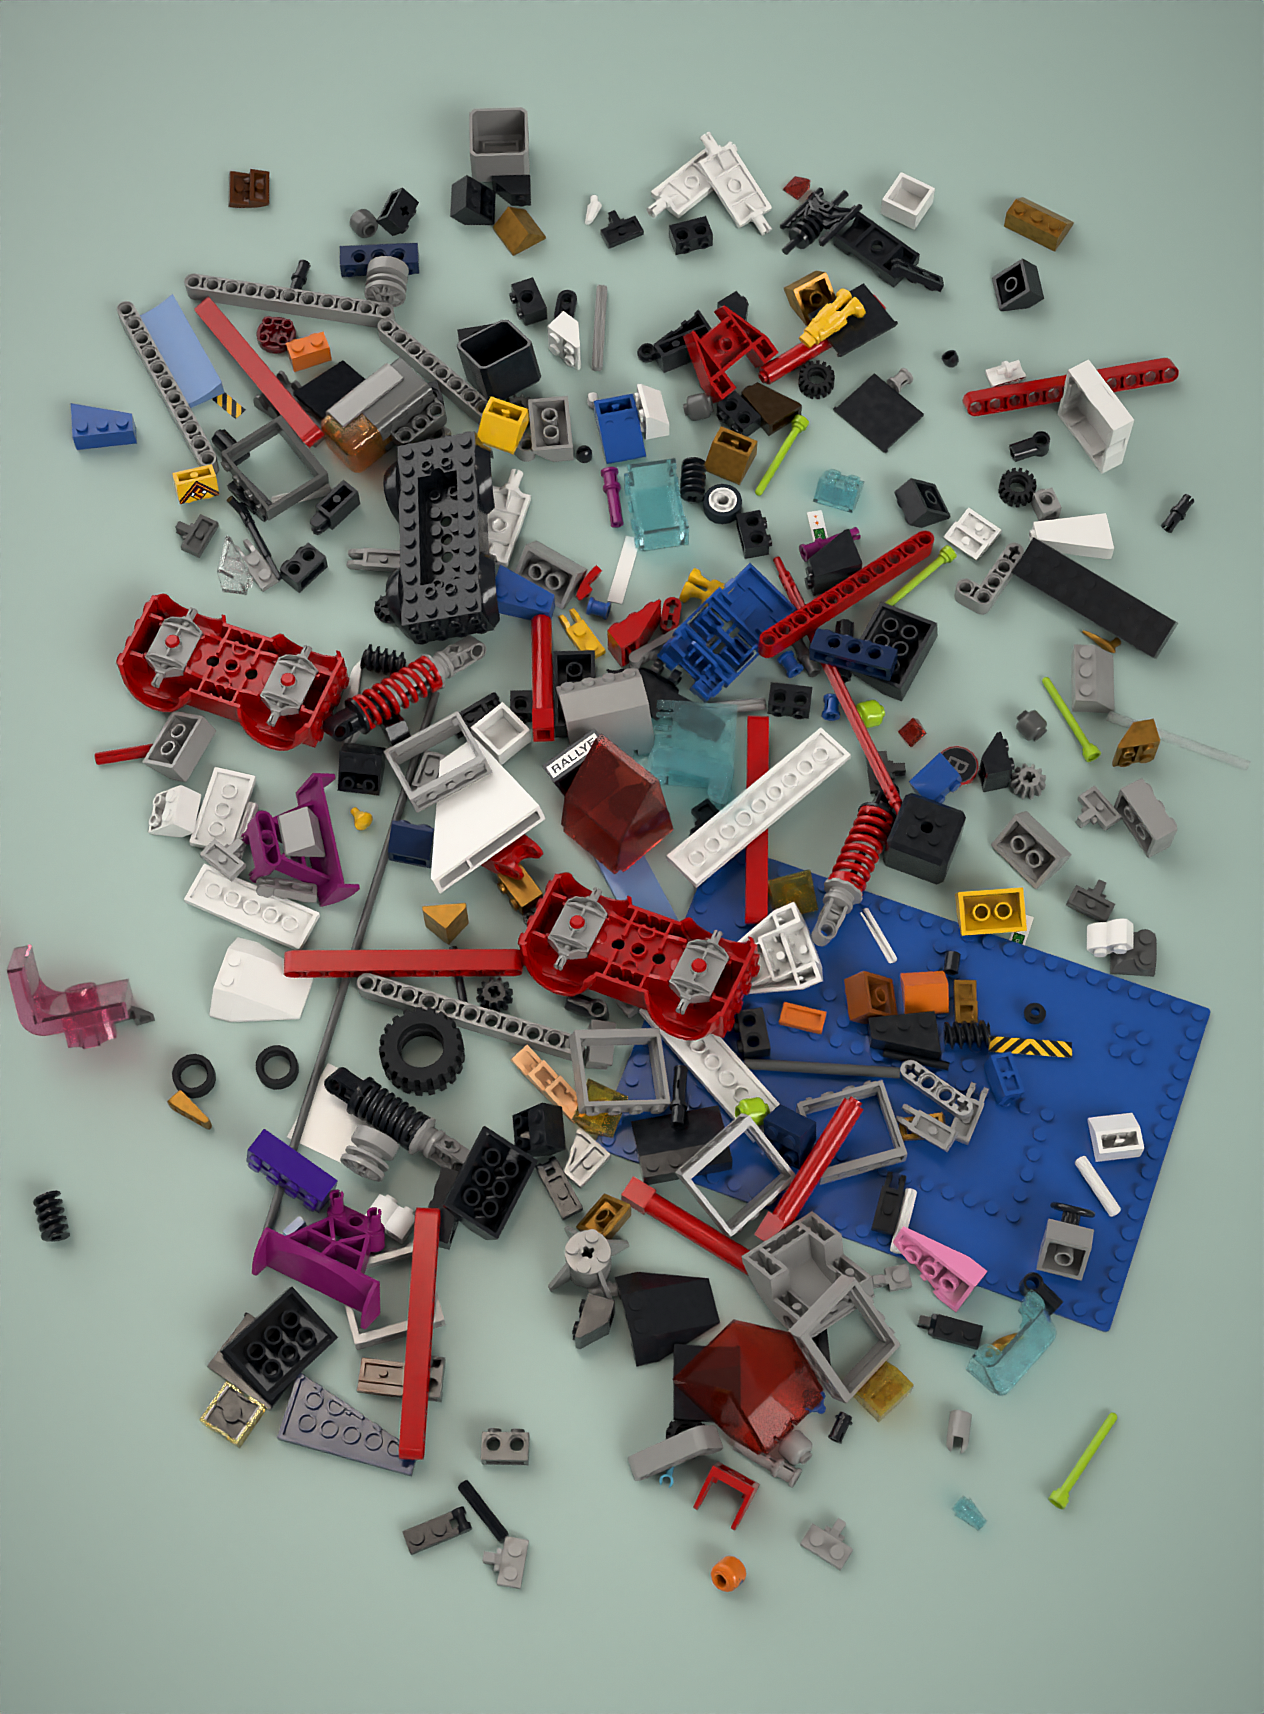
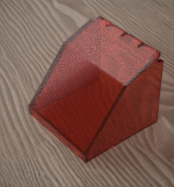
[561,734,674,874]
[672,1319,823,1455]

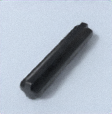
[458,1480,508,1541]

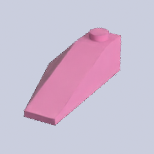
[893,1226,987,1312]

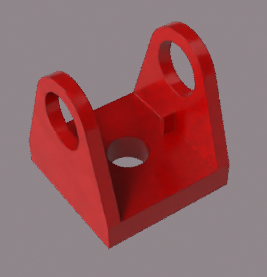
[693,1462,760,1531]

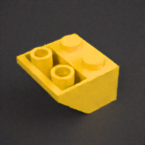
[477,397,529,454]

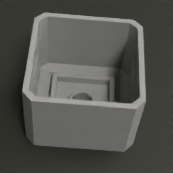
[469,107,530,182]

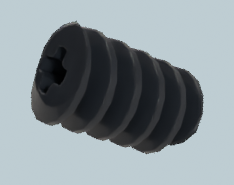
[679,457,706,503]
[360,644,407,675]
[943,1020,991,1049]
[33,1190,70,1242]

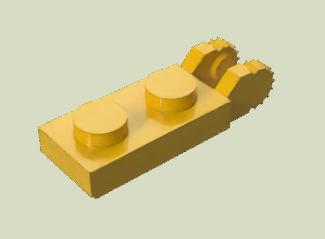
[558,608,606,659]

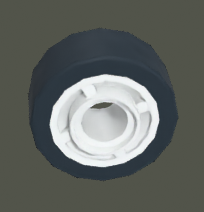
[703,484,742,525]

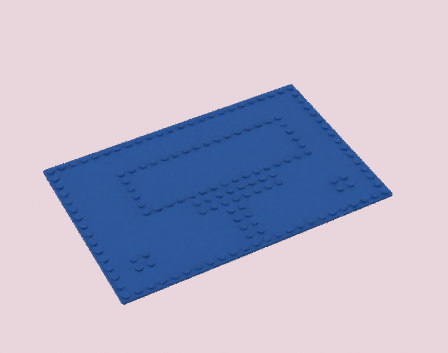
[596,849,1210,1332]

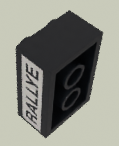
[543,729,622,803]

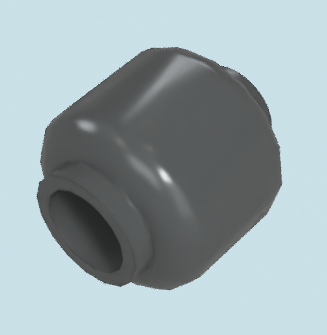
[350,209,378,238]
[683,393,714,421]
[1016,710,1047,741]

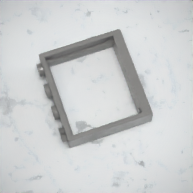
[383,711,492,813]
[569,1028,671,1116]
[796,1080,907,1185]
[675,1113,796,1237]
[342,1242,446,1350]
[787,1275,900,1403]

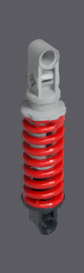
[322,635,486,742]
[811,784,900,946]

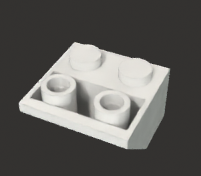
[547,311,581,370]
[634,384,669,440]
[148,785,201,838]
[1088,1113,1144,1162]

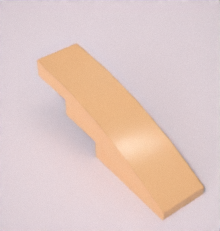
[510,1044,583,1123]

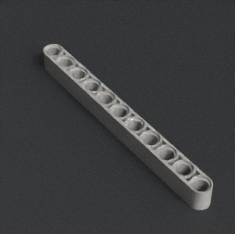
[184,274,395,328]
[117,301,219,474]
[378,318,536,462]
[357,973,585,1061]

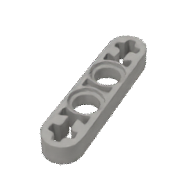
[900,1060,974,1120]

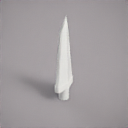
[336,660,362,712]

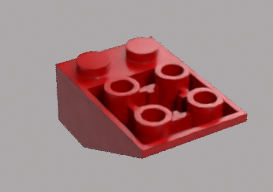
[607,599,661,668]

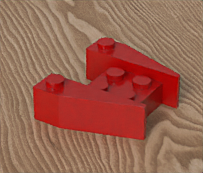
[683,305,779,404]

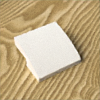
[943,507,1002,561]

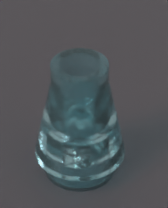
[952,1496,987,1531]

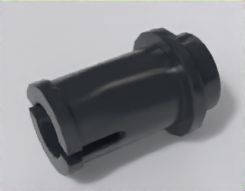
[828,1412,853,1444]

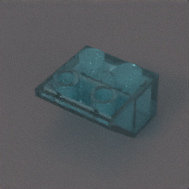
[813,469,865,513]

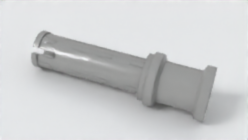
[733,1436,802,1488]

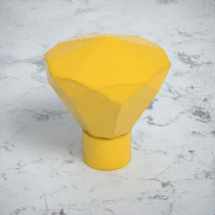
[350,807,373,830]

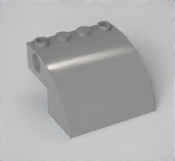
[742,1211,875,1338]

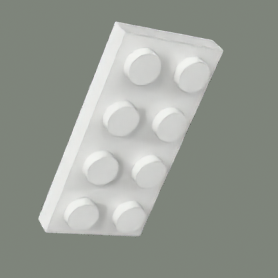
[189,767,256,849]

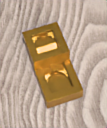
[954,980,978,1023]

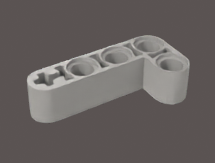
[954,543,1024,614]
[628,1425,723,1481]

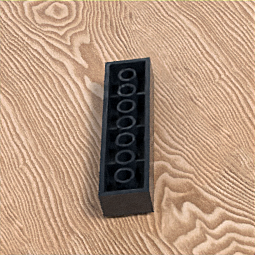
[1012,537,1178,659]

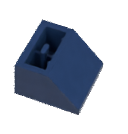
[388,820,435,869]
[764,1104,817,1170]

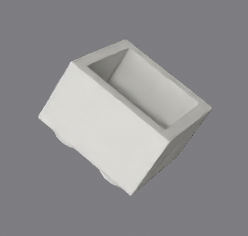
[880,172,935,230]
[471,702,531,765]

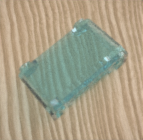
[966,1289,1057,1396]

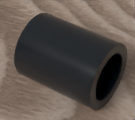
[943,951,961,975]

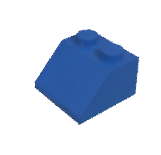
[909,753,962,803]

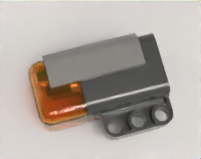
[321,357,447,473]

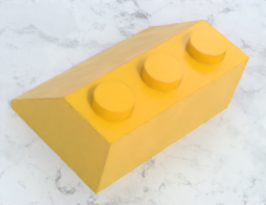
[955,887,1027,936]

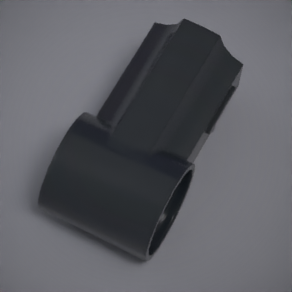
[211,429,250,466]
[1009,431,1050,462]
[564,994,609,1021]
[1019,1272,1063,1317]

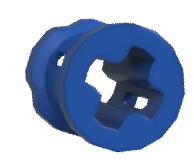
[586,597,611,620]
[777,650,804,678]
[821,693,840,721]

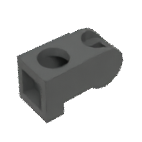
[427,1356,445,1402]

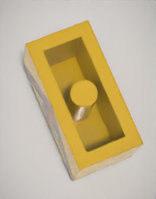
[172,464,219,504]

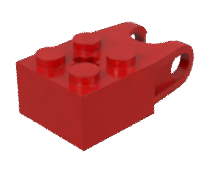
[481,834,543,880]

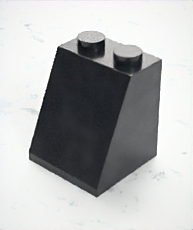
[804,529,862,596]

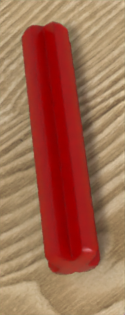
[95,744,153,765]

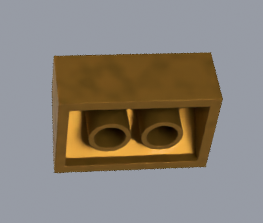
[1004,197,1074,252]

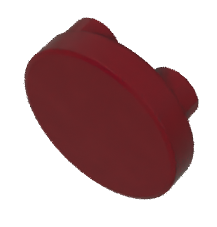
[256,316,296,354]

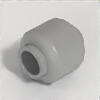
[778,1430,812,1465]

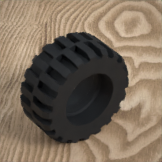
[379,1007,465,1096]

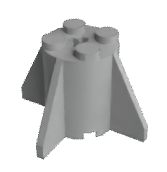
[548,1226,629,1300]

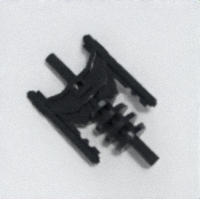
[780,187,863,255]

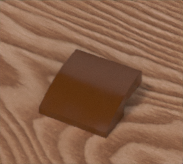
[228,169,270,208]

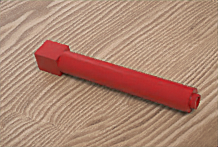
[758,295,886,385]
[531,614,555,742]
[754,1096,864,1241]
[621,1176,750,1276]

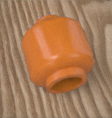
[711,1556,746,1592]

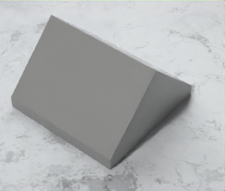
[277,807,326,857]

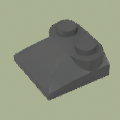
[1110,929,1157,977]

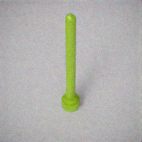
[755,415,809,496]
[884,545,957,606]
[1042,677,1101,762]
[1048,1412,1117,1510]

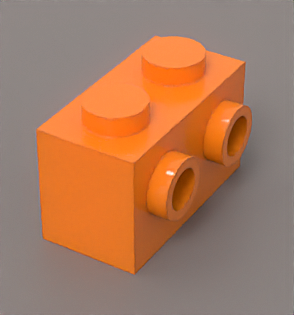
[286,332,332,372]

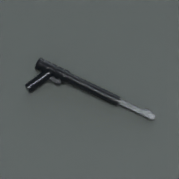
[227,496,283,581]

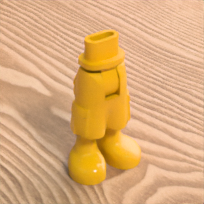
[799,288,866,348]
[679,568,732,610]

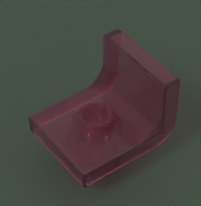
[7,944,133,1049]

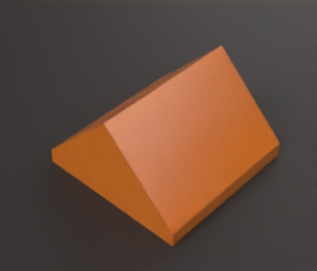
[900,971,949,1014]

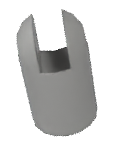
[946,1410,972,1454]

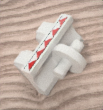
[985,360,1026,388]

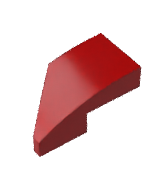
[576,565,602,601]

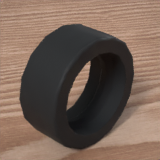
[256,1045,299,1090]
[172,1054,216,1099]

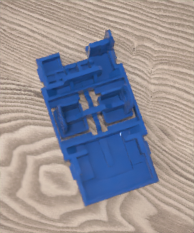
[657,563,798,703]

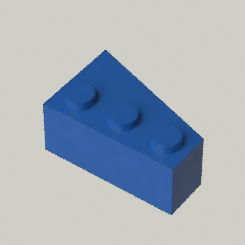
[71,403,137,450]
[496,565,555,620]

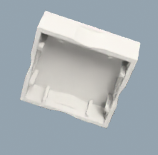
[1057,359,1134,474]

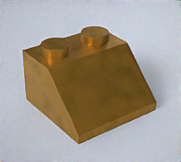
[784,270,836,326]

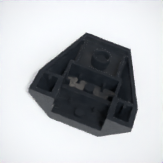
[615,1272,720,1367]

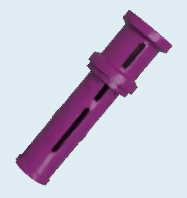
[600,467,624,528]
[799,527,861,562]

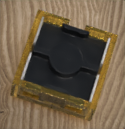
[199,1381,267,1449]

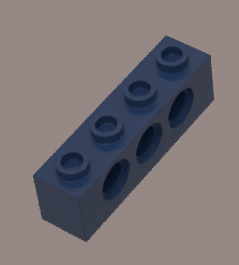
[340,243,419,277]
[809,628,898,681]

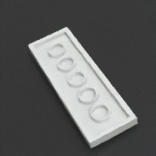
[184,863,320,950]

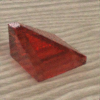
[783,176,811,200]
[898,718,927,747]

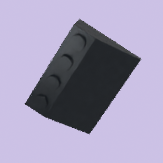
[845,602,938,701]
[631,1105,733,1185]
[442,1126,538,1240]
[220,1286,338,1402]

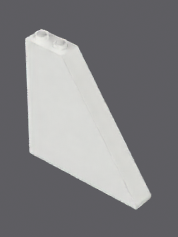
[431,737,546,894]

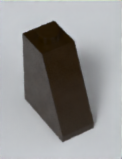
[741,382,802,436]

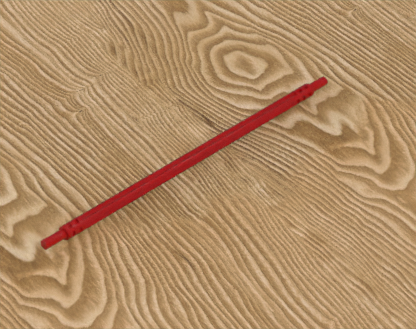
[773,557,903,814]

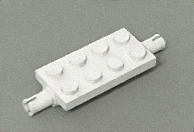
[698,132,772,236]
[646,141,737,219]
[488,469,531,567]

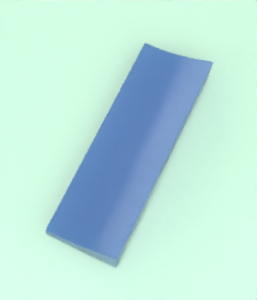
[140,294,224,408]
[586,818,679,950]

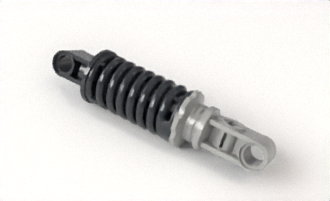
[324,1067,470,1171]

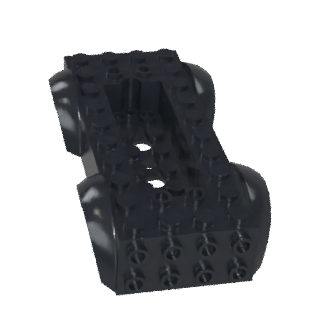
[383,431,500,645]

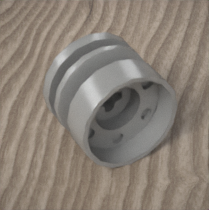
[364,256,409,307]
[340,1125,399,1182]

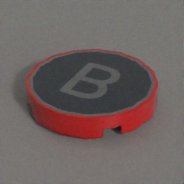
[941,746,978,787]

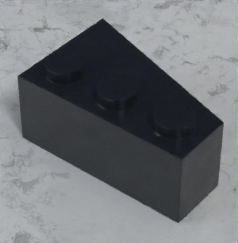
[654,309,711,373]
[867,1011,941,1060]
[428,1167,459,1250]

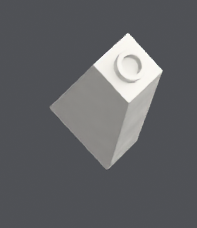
[1029,513,1114,559]

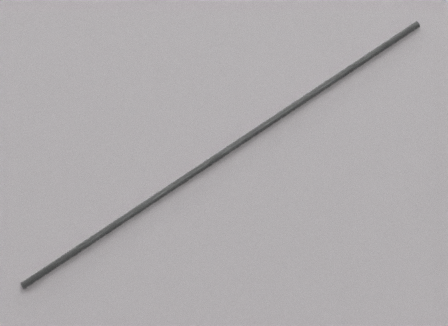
[261,691,440,1235]

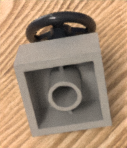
[1036,1202,1095,1281]

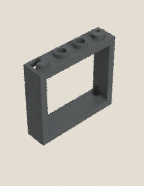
[220,415,329,521]

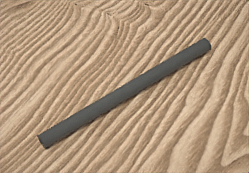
[744,1058,900,1078]

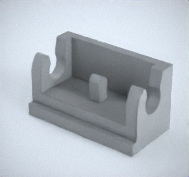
[585,1019,616,1070]

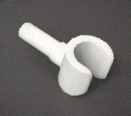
[587,392,601,408]

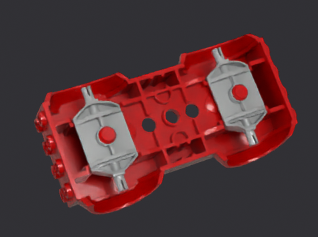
[116,593,350,751]
[518,872,760,1040]

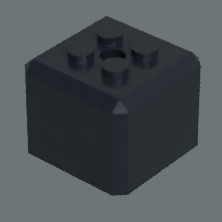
[457,320,541,401]
[883,793,966,885]

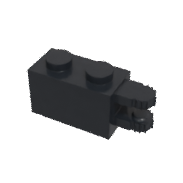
[310,480,360,535]

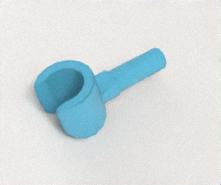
[659,1466,675,1488]

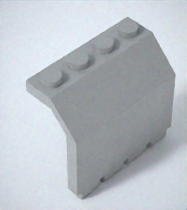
[556,668,656,760]

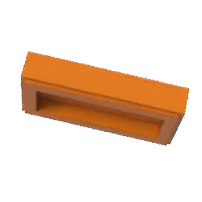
[779,1002,827,1035]

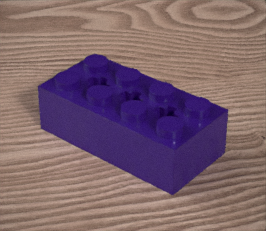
[246,1129,338,1213]

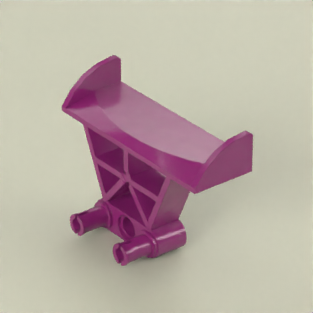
[241,773,360,907]
[252,1189,385,1329]

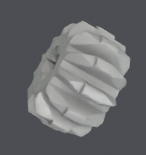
[1010,763,1046,800]

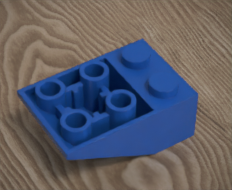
[594,394,646,464]

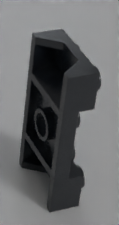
[834,212,920,288]

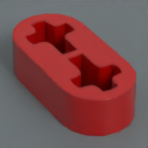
[660,597,682,634]

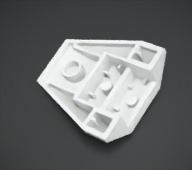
[738,902,823,994]
[209,937,314,1022]

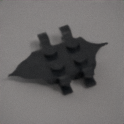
[606,658,682,721]

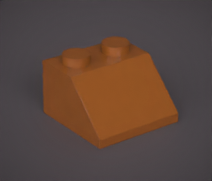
[844,971,898,1024]

